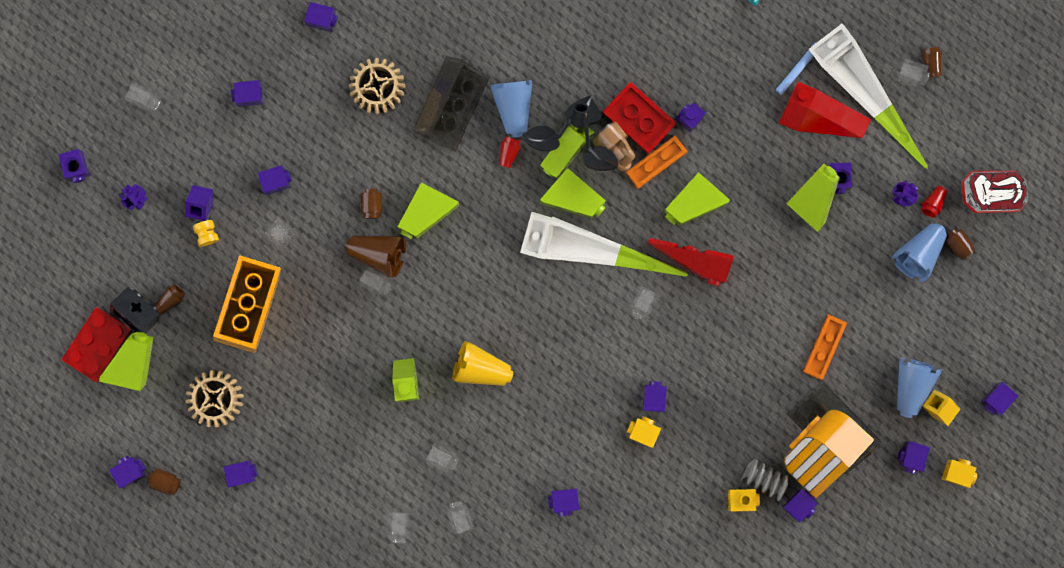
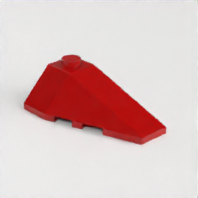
[779,81,871,138]
[648,238,734,287]

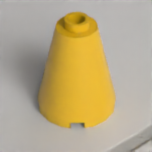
[452,341,513,386]

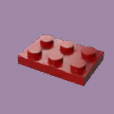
[602,82,677,155]
[61,307,132,383]

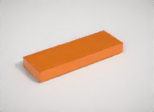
[625,135,688,189]
[803,314,847,380]

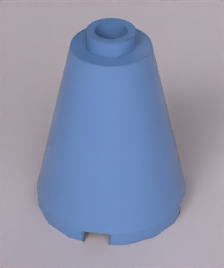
[491,80,532,137]
[892,224,947,282]
[897,357,942,418]

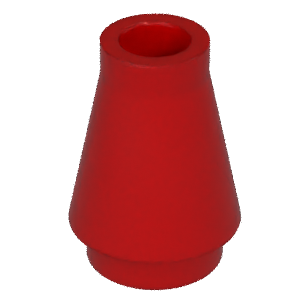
[499,136,521,168]
[921,186,948,218]

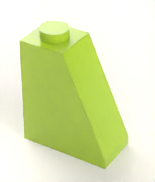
[540,124,595,178]
[787,164,840,232]
[540,168,606,219]
[664,172,730,226]
[398,183,459,239]
[99,332,153,391]
[392,358,419,403]

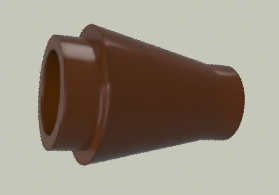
[921,46,942,78]
[154,284,185,314]

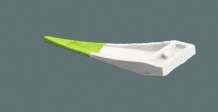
[809,24,928,169]
[520,212,688,277]

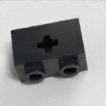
[109,287,159,334]

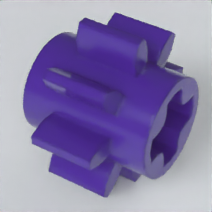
[892,180,919,208]
[119,184,147,210]

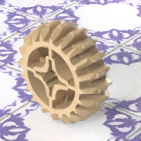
[349,58,405,114]
[186,370,244,427]

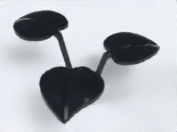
[522,95,618,171]

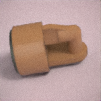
[593,122,635,171]

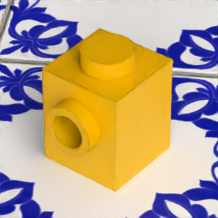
[922,389,960,426]
[627,416,661,448]
[942,458,977,488]
[728,489,760,511]

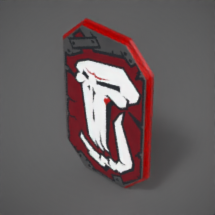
[961,171,1028,213]

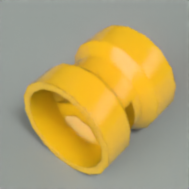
[193,220,219,247]

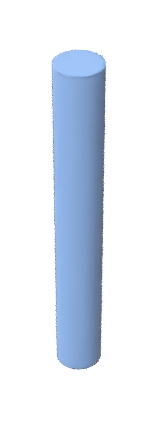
[776,43,816,95]

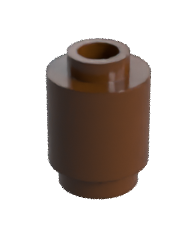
[360,189,382,219]
[945,228,975,260]
[147,468,181,495]

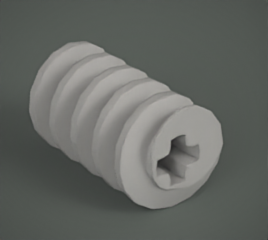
[741,459,788,501]

